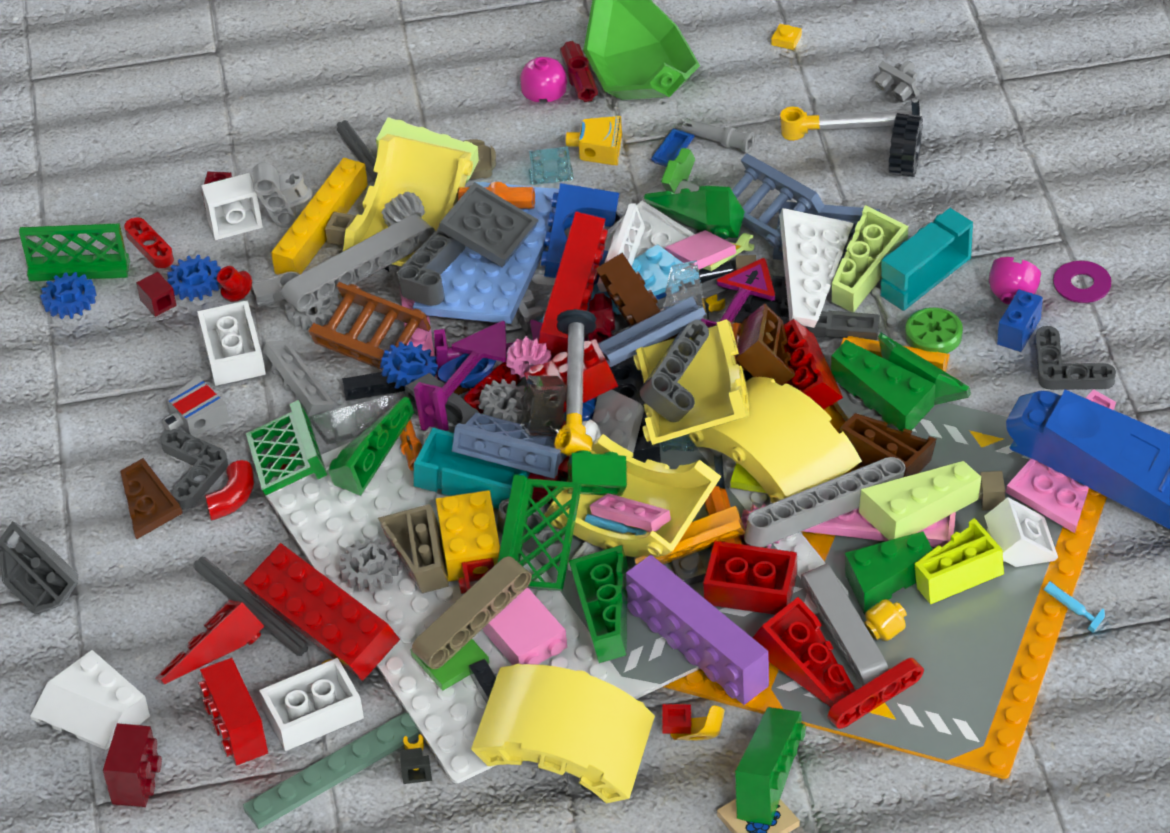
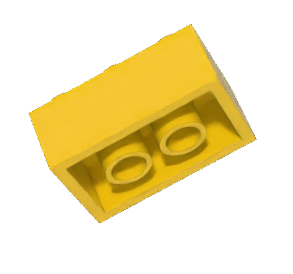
[436,490,500,582]

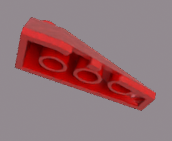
[752,597,856,707]

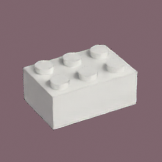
[197,300,266,386]
[259,658,364,751]

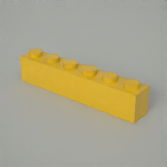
[271,157,368,275]

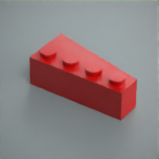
[784,319,843,410]

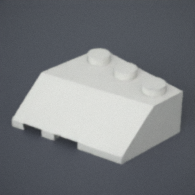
[30,650,150,750]

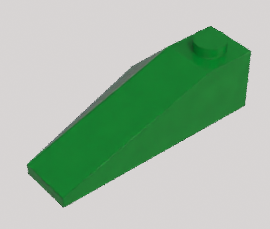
[644,186,745,239]
[328,397,414,496]

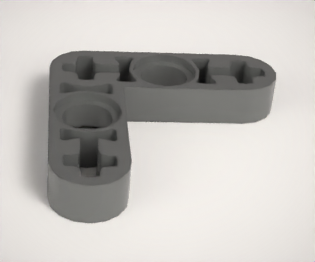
[1035,326,1116,390]
[160,429,228,509]

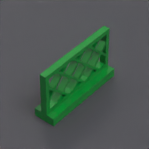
[19,223,130,281]
[246,400,328,496]
[497,475,582,591]

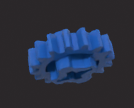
[167,255,221,302]
[40,272,97,319]
[380,341,438,389]

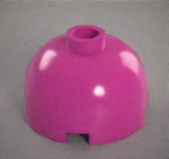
[520,57,568,102]
[988,257,1041,305]

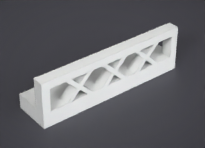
[597,203,645,292]

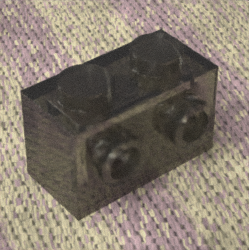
[521,376,567,436]

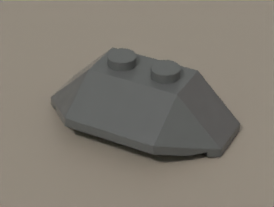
[0,521,79,614]

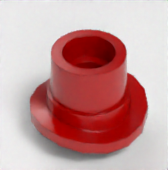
[217,266,252,302]

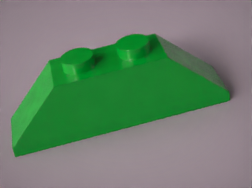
[878,332,971,405]

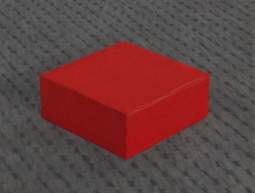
[662,704,691,734]

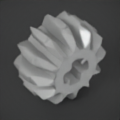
[381,191,425,227]

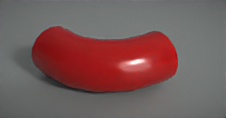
[205,460,254,521]

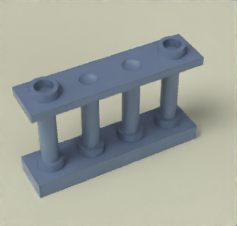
[732,153,825,248]

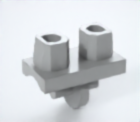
[875,61,920,102]
[505,289,544,335]

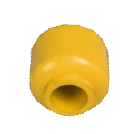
[863,599,907,641]

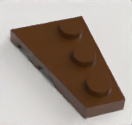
[120,458,183,540]

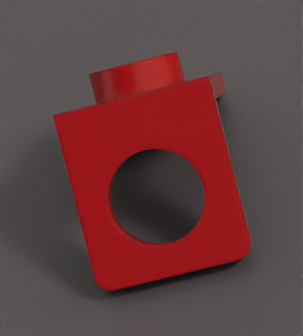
[458,558,494,594]

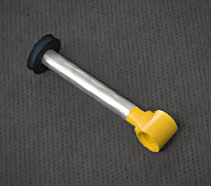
[780,99,922,141]
[554,309,597,456]

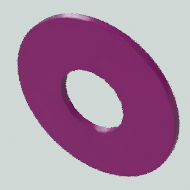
[1053,260,1111,303]

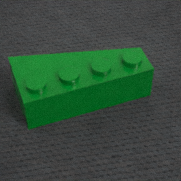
[831,340,935,432]

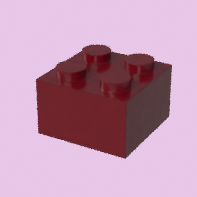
[103,723,162,807]

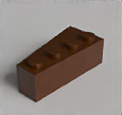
[596,252,680,343]

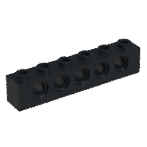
[610,335,661,463]

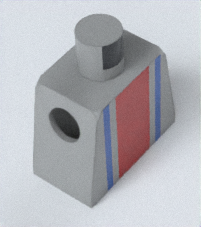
[161,376,229,436]

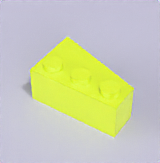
[915,518,1004,605]

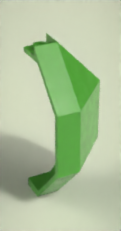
[583,0,700,100]

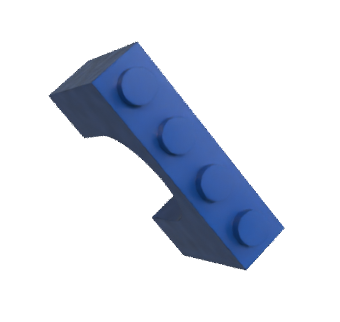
[541,183,619,285]

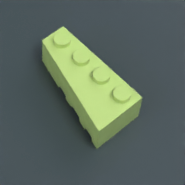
[376,118,479,183]
[832,205,908,312]
[859,461,981,540]

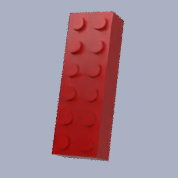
[538,212,608,360]
[243,543,400,681]

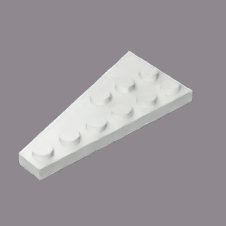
[779,208,854,328]

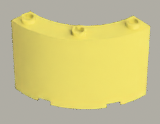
[343,134,473,267]
[633,319,749,445]
[689,377,862,503]
[544,434,721,558]
[471,664,655,804]

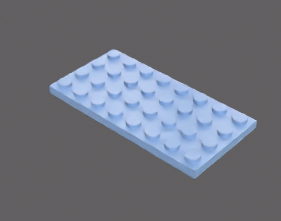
[413,182,559,324]

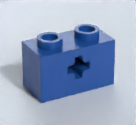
[997,289,1043,352]

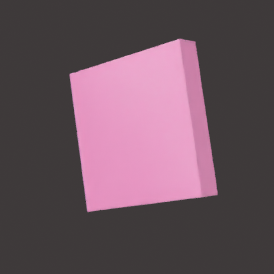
[665,230,736,271]

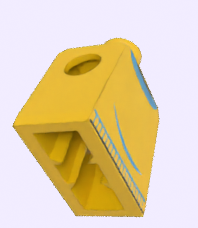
[566,116,622,166]

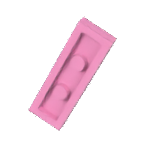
[590,493,671,532]

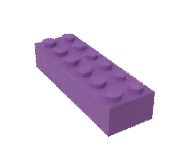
[626,555,769,705]

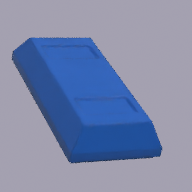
[651,129,695,167]

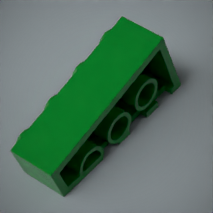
[569,545,628,663]
[735,707,806,825]

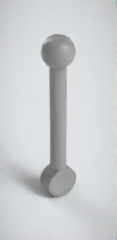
[871,287,897,328]

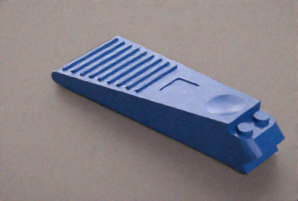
[1006,390,1170,529]

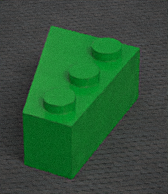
[845,531,933,615]

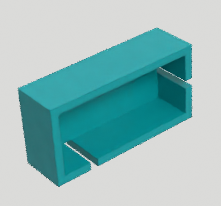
[881,208,973,311]
[414,428,531,509]

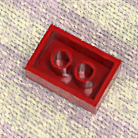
[524,339,618,421]
[703,541,797,615]
[198,657,269,766]

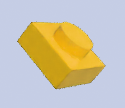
[771,23,802,50]

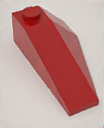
[155,600,264,684]

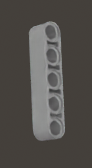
[801,563,889,686]

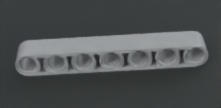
[281,214,435,312]
[744,457,905,547]

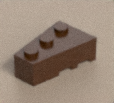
[735,303,795,386]
[839,413,937,478]

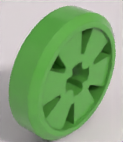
[905,307,963,354]

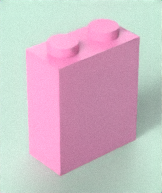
[483,588,567,665]

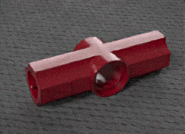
[560,41,598,102]
[588,293,615,343]

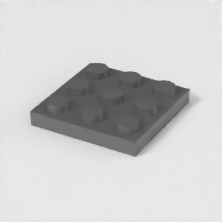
[438,182,539,268]

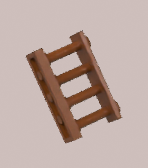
[309,282,431,370]

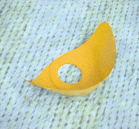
[670,705,725,741]

